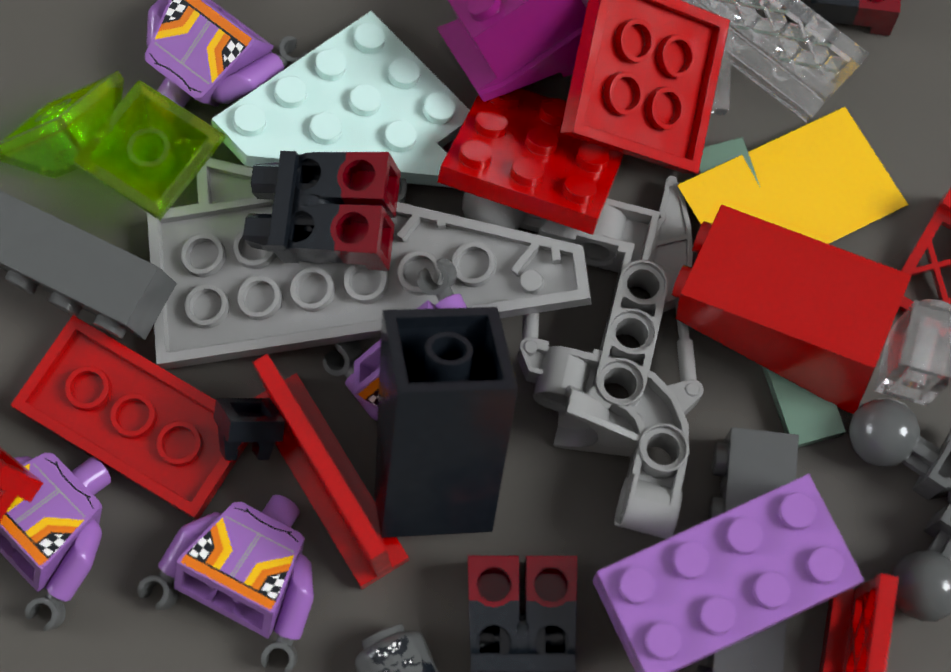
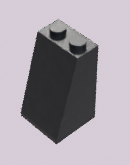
[375,307,518,538]

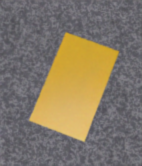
[677,107,908,244]

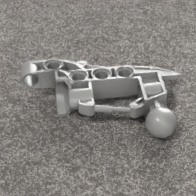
[462,176,703,539]

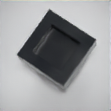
[214,398,286,461]

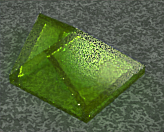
[0,71,124,178]
[73,80,225,220]

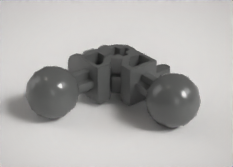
[849,398,951,622]

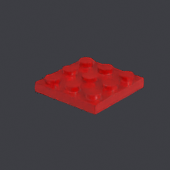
[560,0,730,174]
[437,88,625,235]

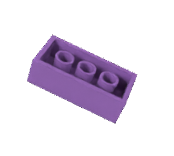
[592,474,865,672]

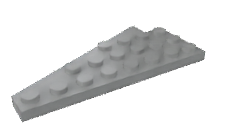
[147,156,592,370]

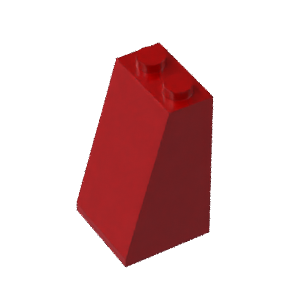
[672,204,912,414]

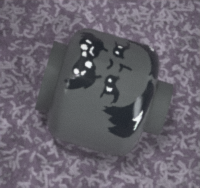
[355,624,438,672]

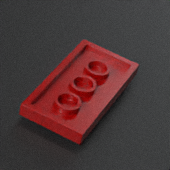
[10,315,249,520]

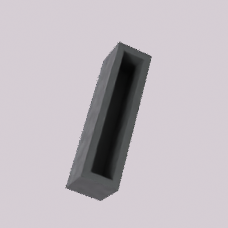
[0,190,177,340]

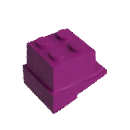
[436,0,588,102]

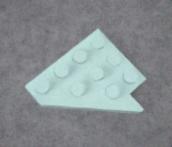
[211,11,470,188]

